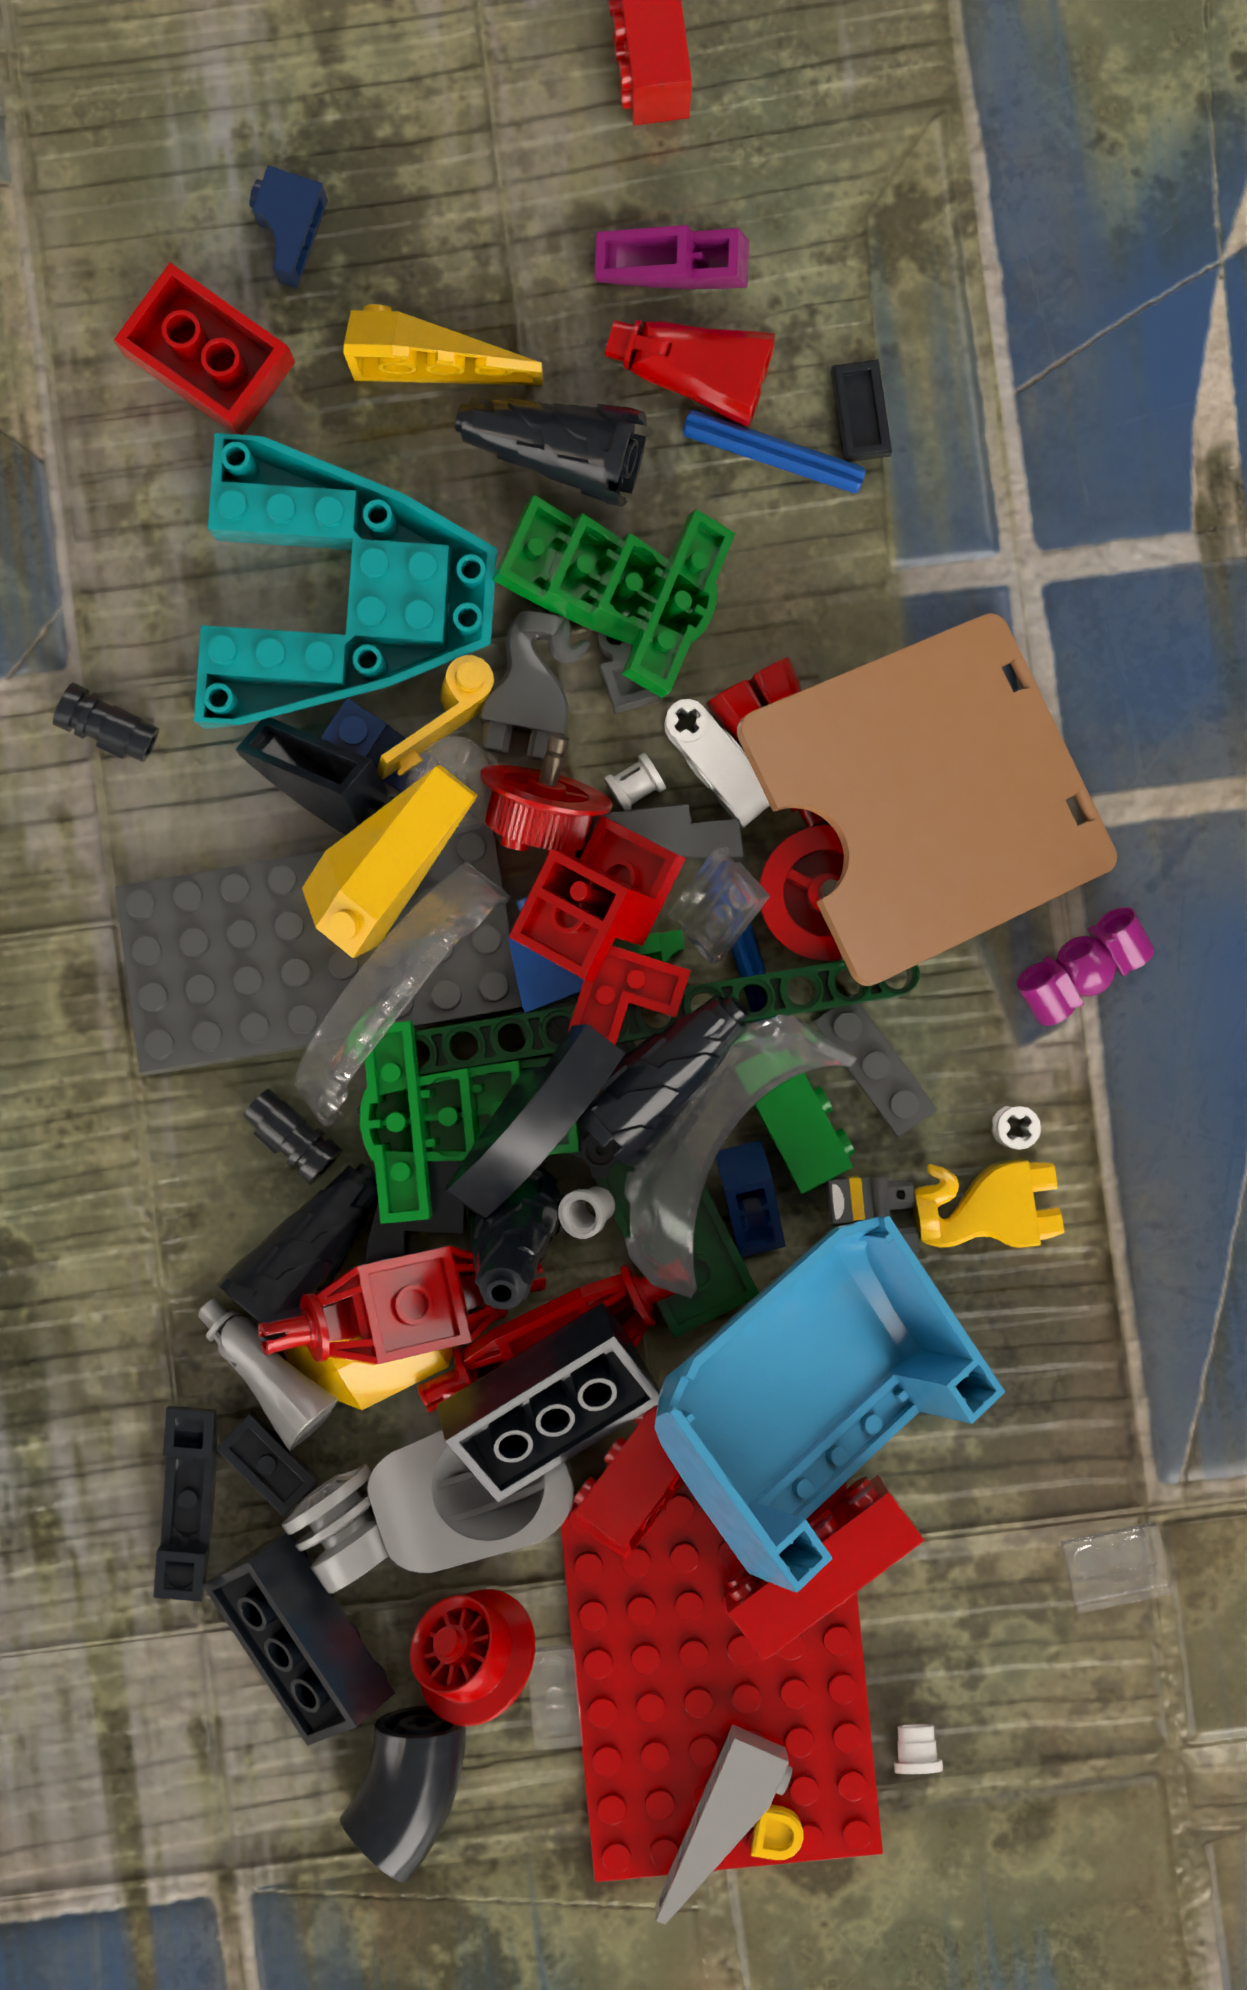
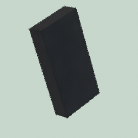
[830,359,892,462]

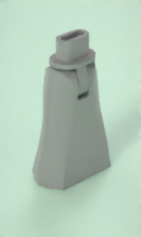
[198,1298,338,1451]

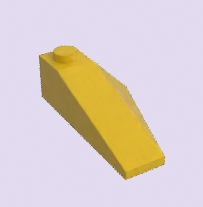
[302,765,478,958]

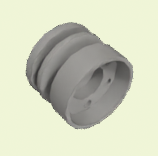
[281,1464,389,1593]

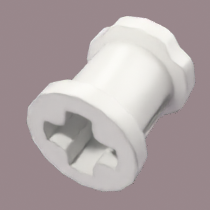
[604,752,666,811]
[991,1106,1041,1150]

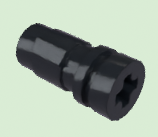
[53,682,159,762]
[243,1089,343,1185]

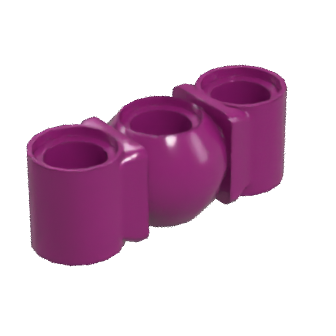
[1016,907,1155,1026]

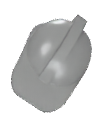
[367,1430,574,1573]

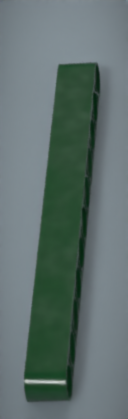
[415,961,920,1076]

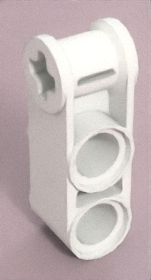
[664,699,770,828]

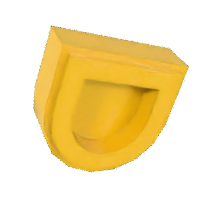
[751,1804,803,1860]

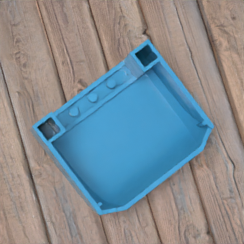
[654,1216,1005,1593]

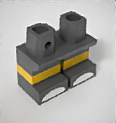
[825,1175,920,1254]

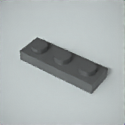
[813,993,937,1138]

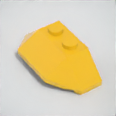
[282,1274,460,1410]

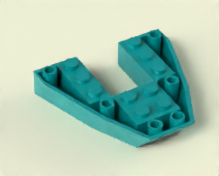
[194,433,497,729]

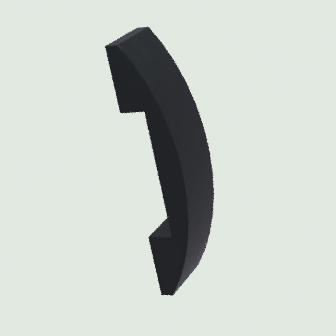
[153,1406,217,1602]

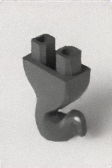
[480,611,590,762]

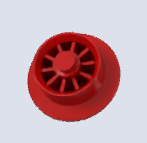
[410,1589,535,1726]

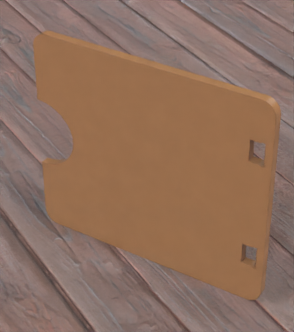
[737,613,1117,986]

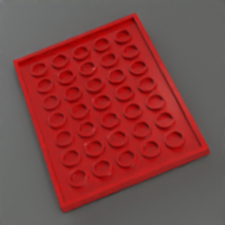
[561,1482,883,1882]

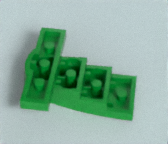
[492,495,736,698]
[360,1021,581,1224]

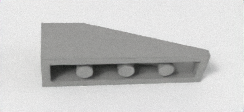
[655,1724,793,1925]

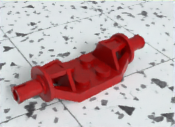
[258,1246,546,1365]
[417,1259,691,1413]

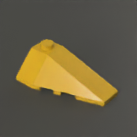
[344,304,543,386]

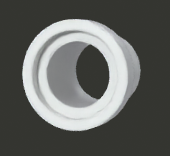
[558,1186,615,1239]
[894,1724,943,1774]

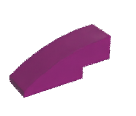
[595,225,749,289]

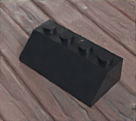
[437,1302,660,1503]
[205,1532,395,1746]

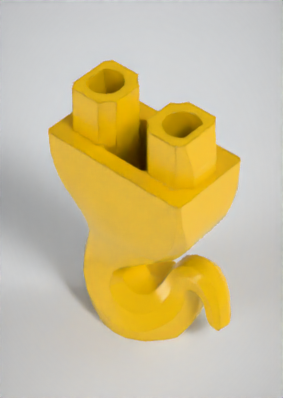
[913,1159,1064,1248]

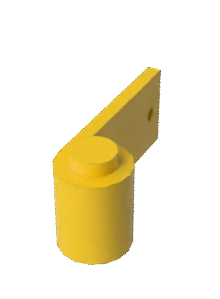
[377,655,494,780]

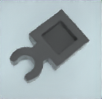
[598,632,660,714]

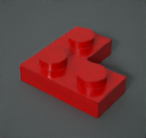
[567,946,691,1045]

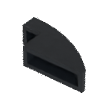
[236,717,394,835]
[444,1024,625,1218]
[365,1161,467,1264]

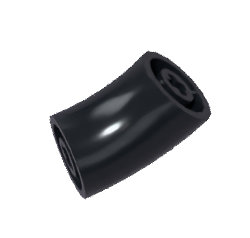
[340,1706,466,1883]

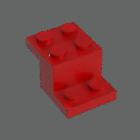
[509,815,686,982]

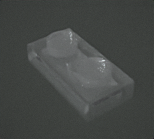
[528,1644,583,1750]

